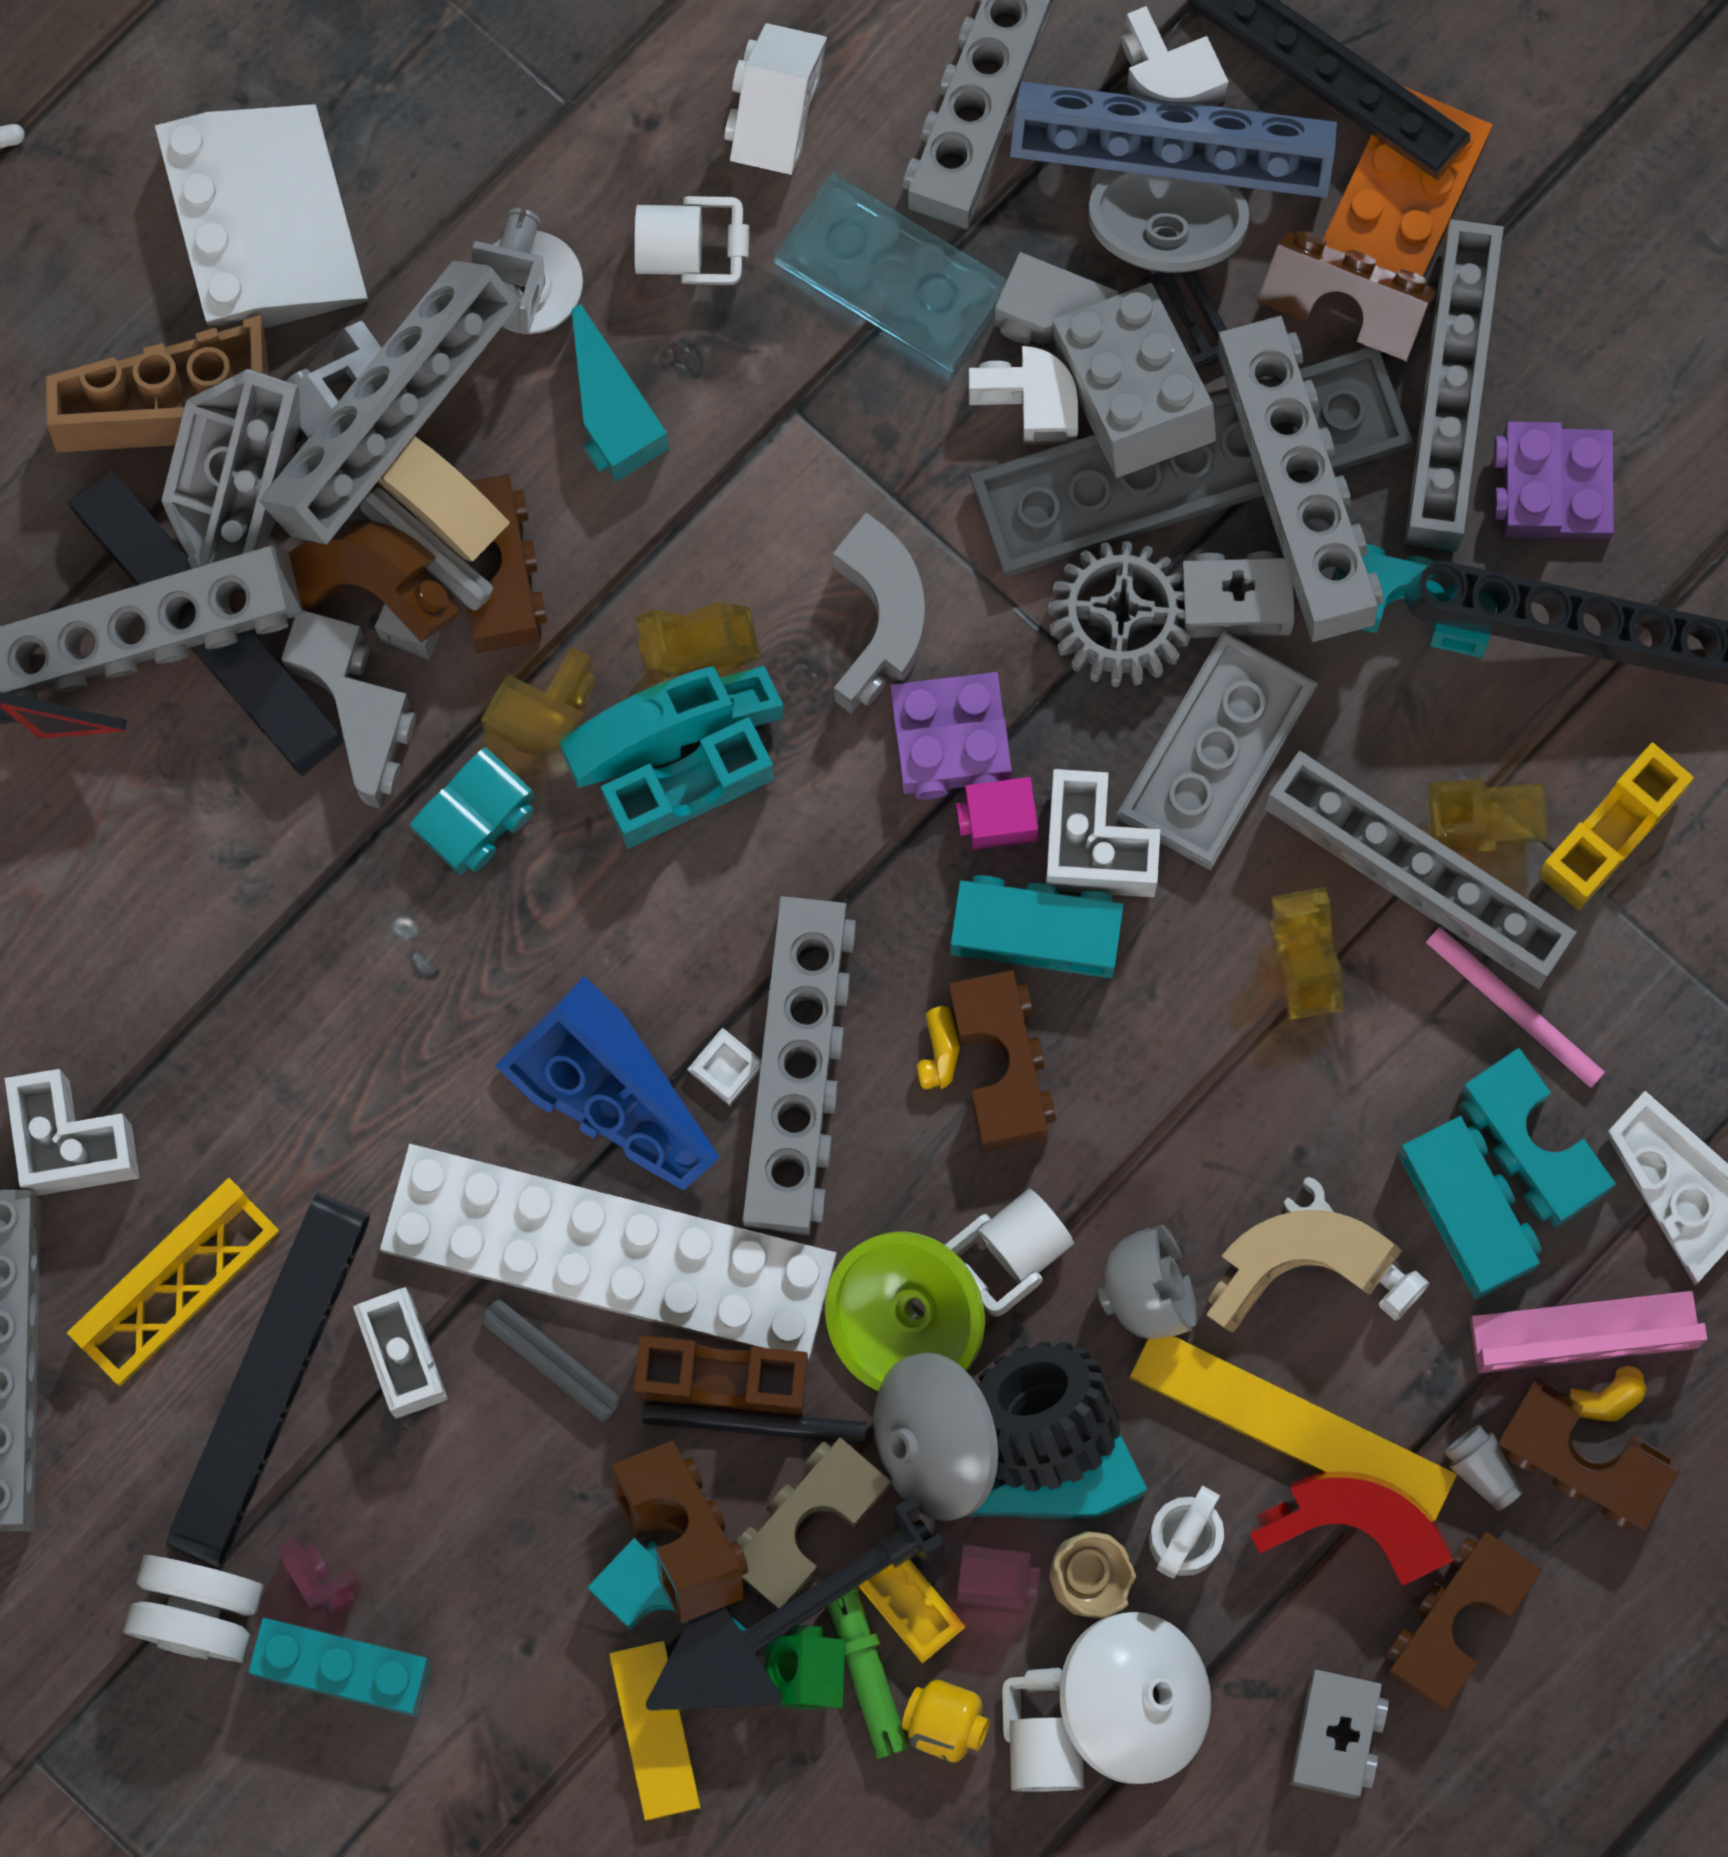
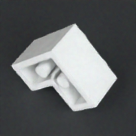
[725,23,827,175]
[1046,769,1160,897]
[5,1069,139,1196]

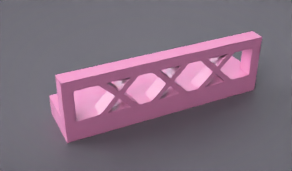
[1470,1291,1707,1374]

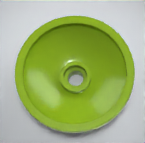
[825,1231,985,1391]

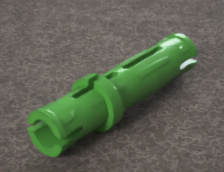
[828,1587,911,1760]

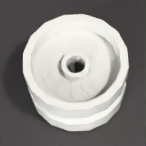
[123,1555,264,1663]

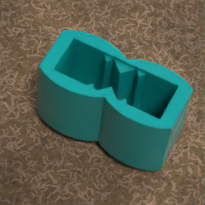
[409,747,536,876]

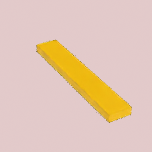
[1129,1336,1457,1520]

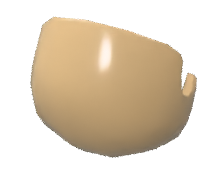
[1049,1531,1136,1619]

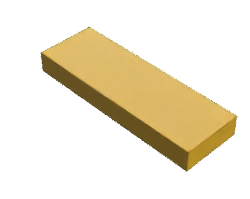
[609,1641,701,1821]

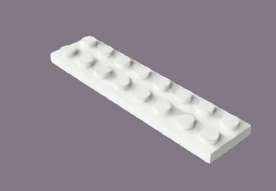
[380,1144,837,1362]

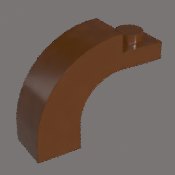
[289,520,462,642]

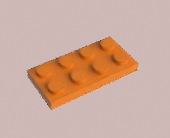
[1323,86,1493,277]

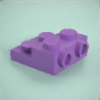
[1493,422,1614,539]
[890,672,1012,799]

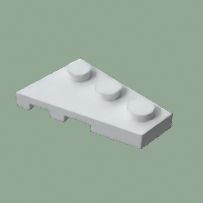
[1606,1091,1728,1285]

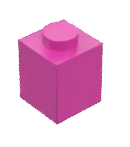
[956,777,1038,850]

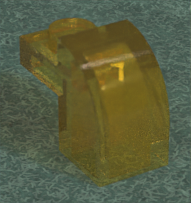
[635,601,761,681]
[481,647,596,754]
[1427,778,1548,851]
[1269,887,1344,1020]

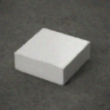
[687,1028,761,1106]

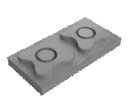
[1116,631,1318,871]

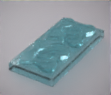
[774,172,1008,373]

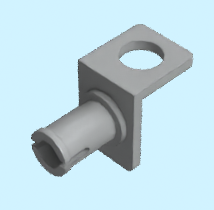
[471,208,545,334]

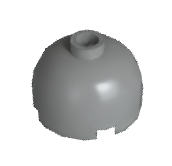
[1098,1225,1197,1339]

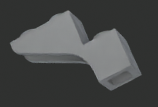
[281,611,416,808]

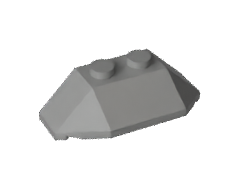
[161,369,301,590]

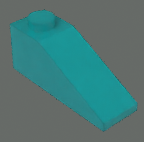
[571,304,670,483]

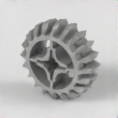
[1048,541,1190,687]

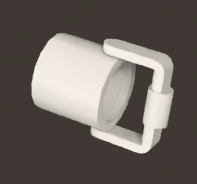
[635,196,749,285]
[945,1189,1074,1317]
[1148,1485,1224,1579]
[1002,1668,1084,1792]

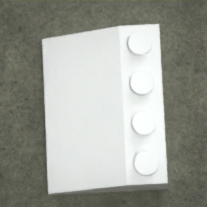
[155,104,368,332]

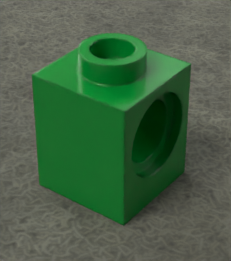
[764,1625,845,1709]

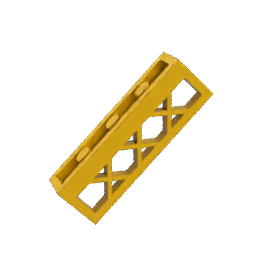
[67,1178,281,1387]

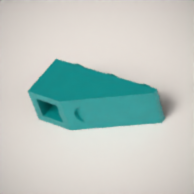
[969,1435,1148,1520]

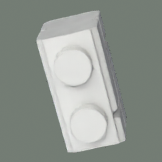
[353,1287,448,1419]

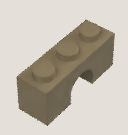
[736,1438,891,1610]

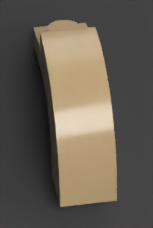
[370,436,510,562]
[1206,1210,1402,1333]

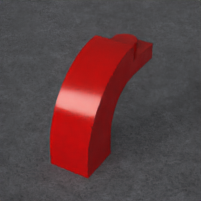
[1250,1472,1453,1586]

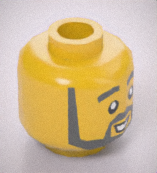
[902,1680,990,1763]

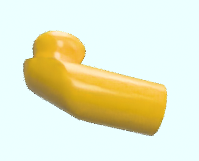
[916,1006,960,1090]
[1568,1366,1647,1422]

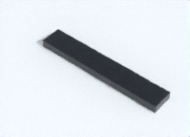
[1188,0,1471,181]

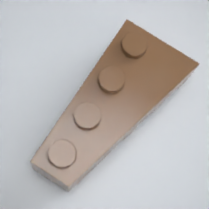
[46,315,269,453]

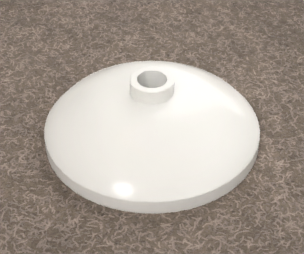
[1060,1612,1211,1784]

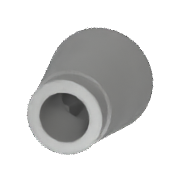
[1445,1425,1524,1511]

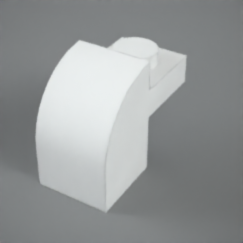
[1121,6,1229,106]
[968,346,1078,445]

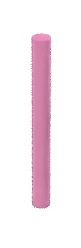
[1426,927,1605,1088]

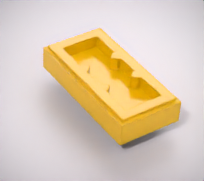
[858,1559,966,1664]

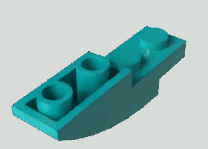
[560,665,783,788]

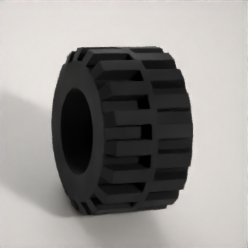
[977,1341,1121,1491]

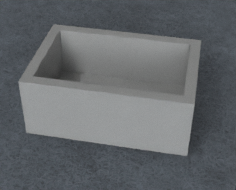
[1052,282,1216,478]

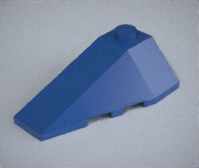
[495,976,719,1190]

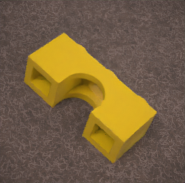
[1538,742,1694,911]

